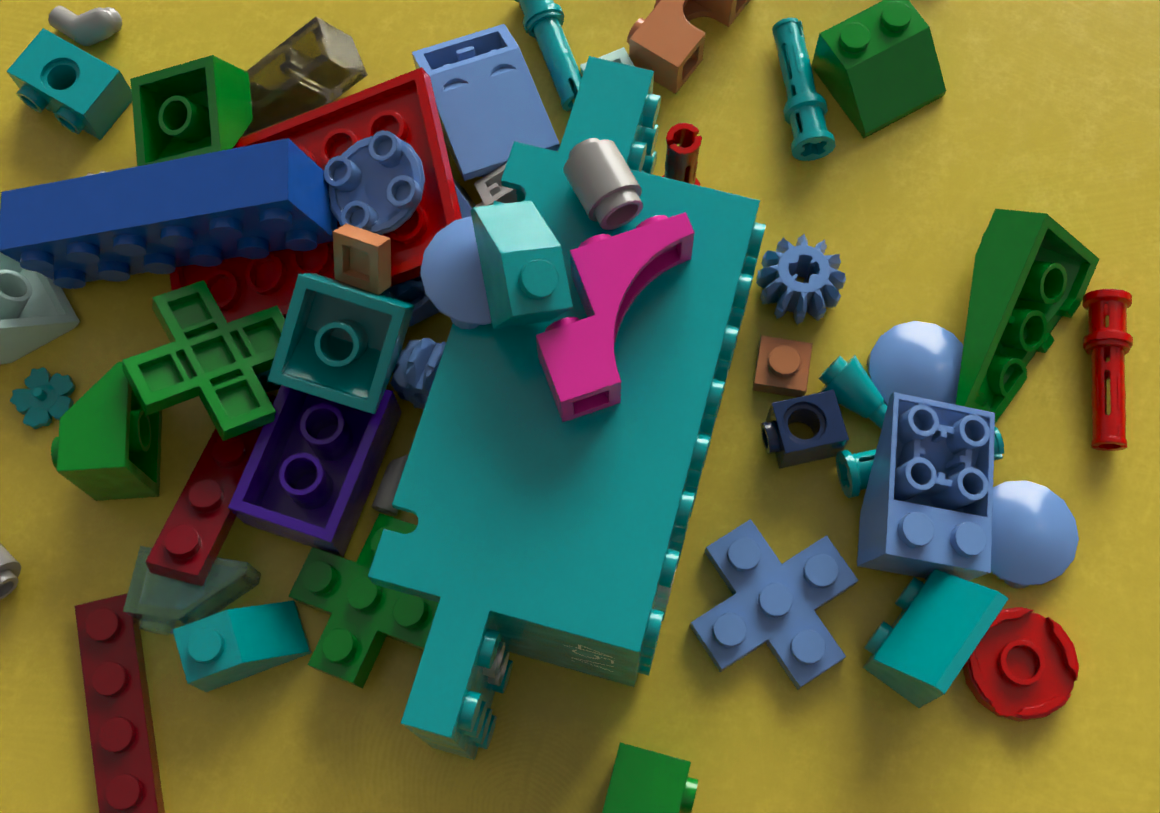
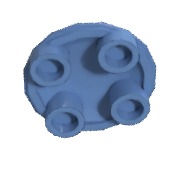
[324,130,425,235]
[420,216,492,330]
[867,321,963,406]
[991,480,1079,589]

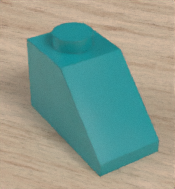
[470,201,573,330]
[173,600,312,692]

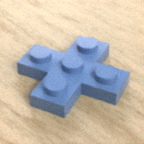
[690,519,859,690]

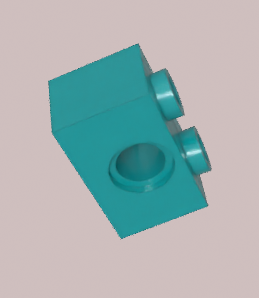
[7,28,132,140]

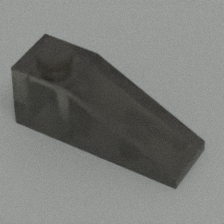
[241,17,368,137]

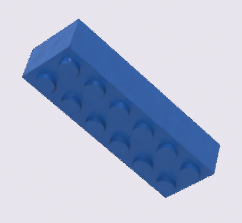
[0,138,337,289]

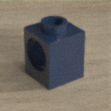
[761,390,849,469]

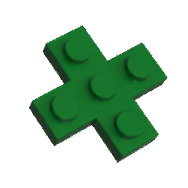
[122,280,285,441]
[289,513,439,689]

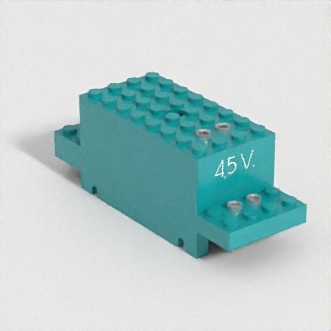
[368,56,766,760]

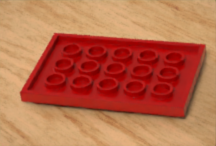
[169,67,462,323]

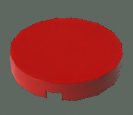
[963,607,1079,722]

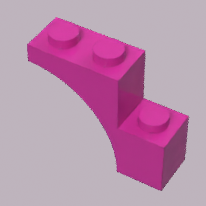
[536,212,695,422]

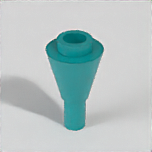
[818,355,887,430]

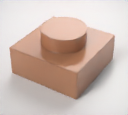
[333,223,391,295]
[752,335,813,397]

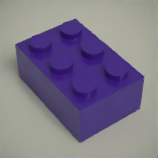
[228,385,402,557]

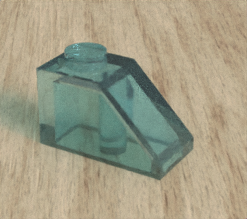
[123,546,261,635]

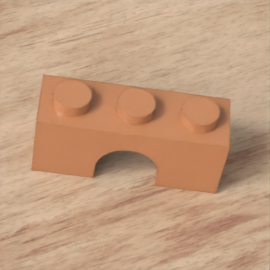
[627,0,750,94]

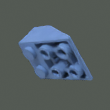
[412,24,560,181]
[857,392,995,581]

